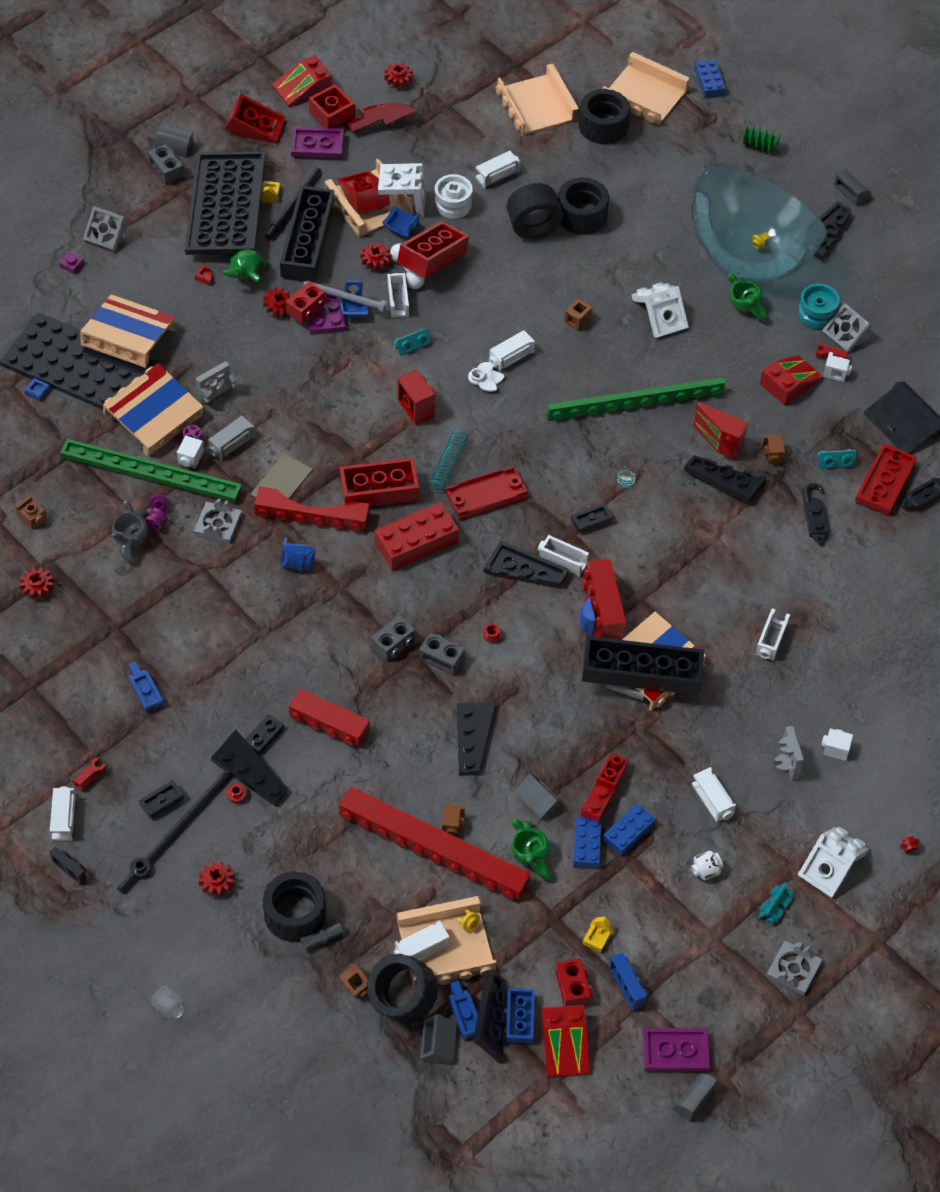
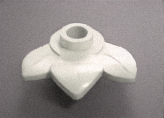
[468,362,504,392]

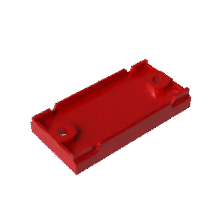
[855,443,917,516]
[445,466,528,521]

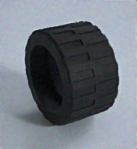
[578,89,630,144]
[558,177,610,234]
[506,183,563,239]
[263,871,326,942]
[366,954,438,1023]

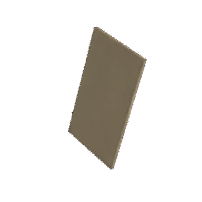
[250,454,313,498]

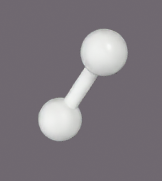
[390,243,424,289]

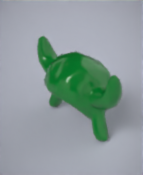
[223,249,270,282]
[728,273,770,322]
[511,819,554,880]

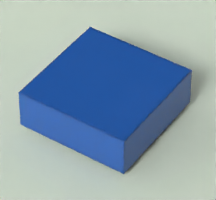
[24,378,50,401]

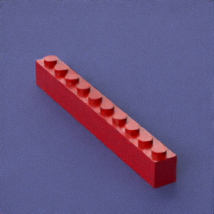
[339,786,531,902]

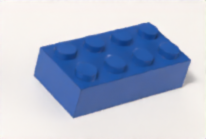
[695,59,726,98]
[603,803,656,857]
[573,817,601,869]
[609,952,647,1012]
[506,988,535,1044]

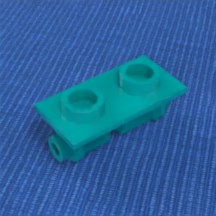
[393,327,431,356]
[817,449,857,469]
[758,882,793,925]

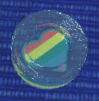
[617,470,636,488]

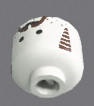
[691,850,723,881]

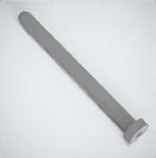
[303,281,387,313]

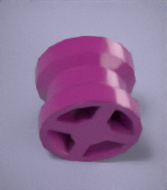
[183,425,202,440]
[144,508,168,532]

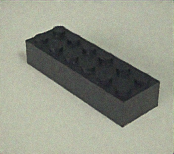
[280,186,335,282]
[581,636,704,695]

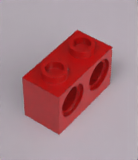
[285,281,326,323]
[555,959,593,1006]

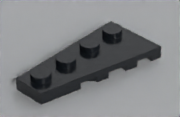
[795,201,852,261]
[684,455,767,503]
[483,540,569,587]
[456,702,496,776]
[211,730,287,806]
[473,969,506,1064]

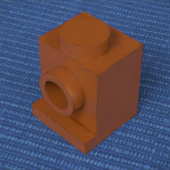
[564,298,592,331]
[762,435,785,464]
[15,495,47,529]
[442,804,465,837]
[339,963,369,998]

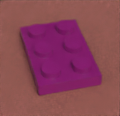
[291,127,344,158]
[308,286,346,335]
[643,1028,710,1072]

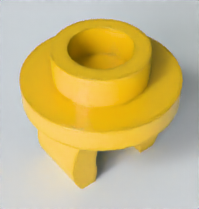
[751,231,770,250]
[457,909,480,932]

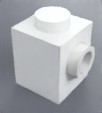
[177,436,204,468]
[821,728,853,761]

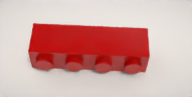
[289,688,370,748]

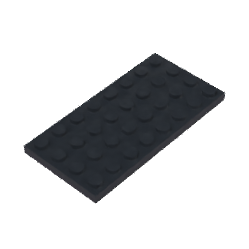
[184,151,266,255]
[0,312,162,413]

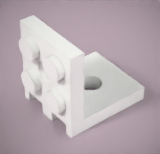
[378,163,426,218]
[631,283,689,338]
[798,827,869,898]

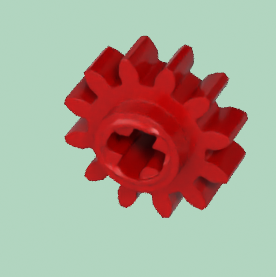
[384,62,413,88]
[360,242,391,271]
[263,286,291,318]
[19,567,54,600]
[198,861,235,897]

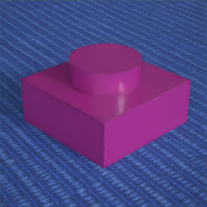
[59,252,84,274]

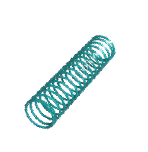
[428,429,468,492]

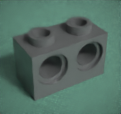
[148,144,184,185]
[371,615,415,662]
[419,632,465,676]

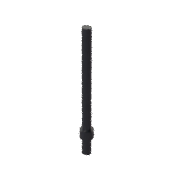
[265,167,321,239]

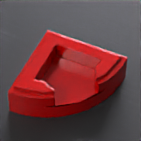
[195,264,212,286]

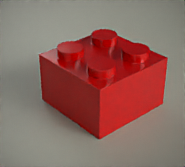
[308,84,356,128]
[397,369,436,425]

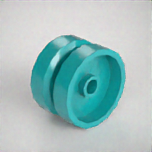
[798,283,840,329]

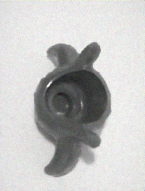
[111,500,150,565]

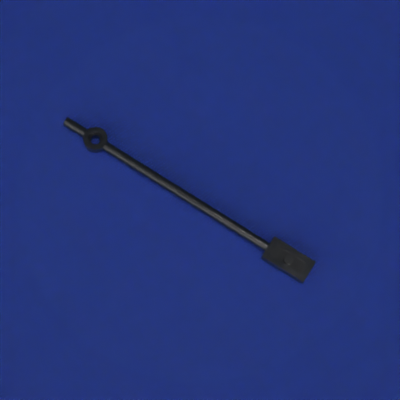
[117,714,284,894]

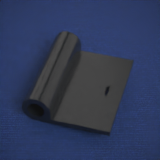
[863,381,940,454]

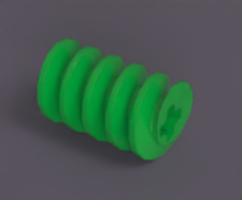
[742,125,780,153]

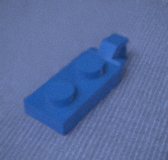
[128,661,164,712]
[449,981,478,1040]

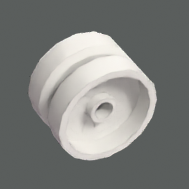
[435,174,472,219]

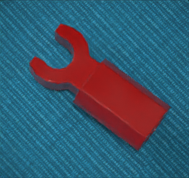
[815,343,848,359]
[72,757,107,791]

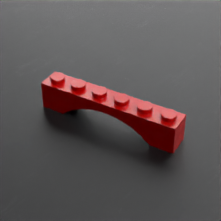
[254,486,370,533]

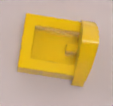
[261,181,281,203]
[582,917,614,953]

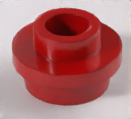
[483,623,502,642]
[226,783,247,803]
[900,836,920,853]

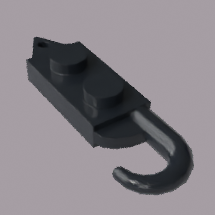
[902,477,940,510]
[802,483,829,546]

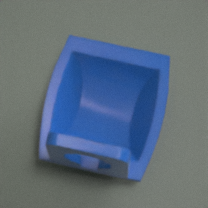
[382,207,420,238]
[340,280,368,319]
[280,537,316,571]
[579,598,596,637]

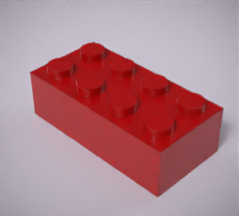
[397,221,469,278]
[339,458,419,507]
[374,502,459,571]
[582,559,626,640]

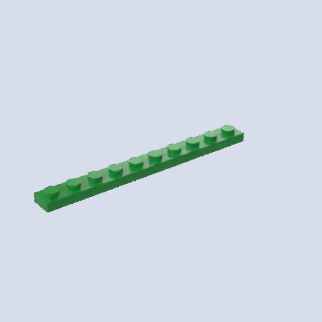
[546,377,725,421]
[60,439,242,503]

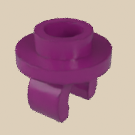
[149,494,168,511]

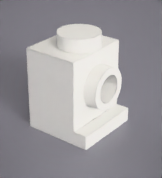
[823,352,852,382]

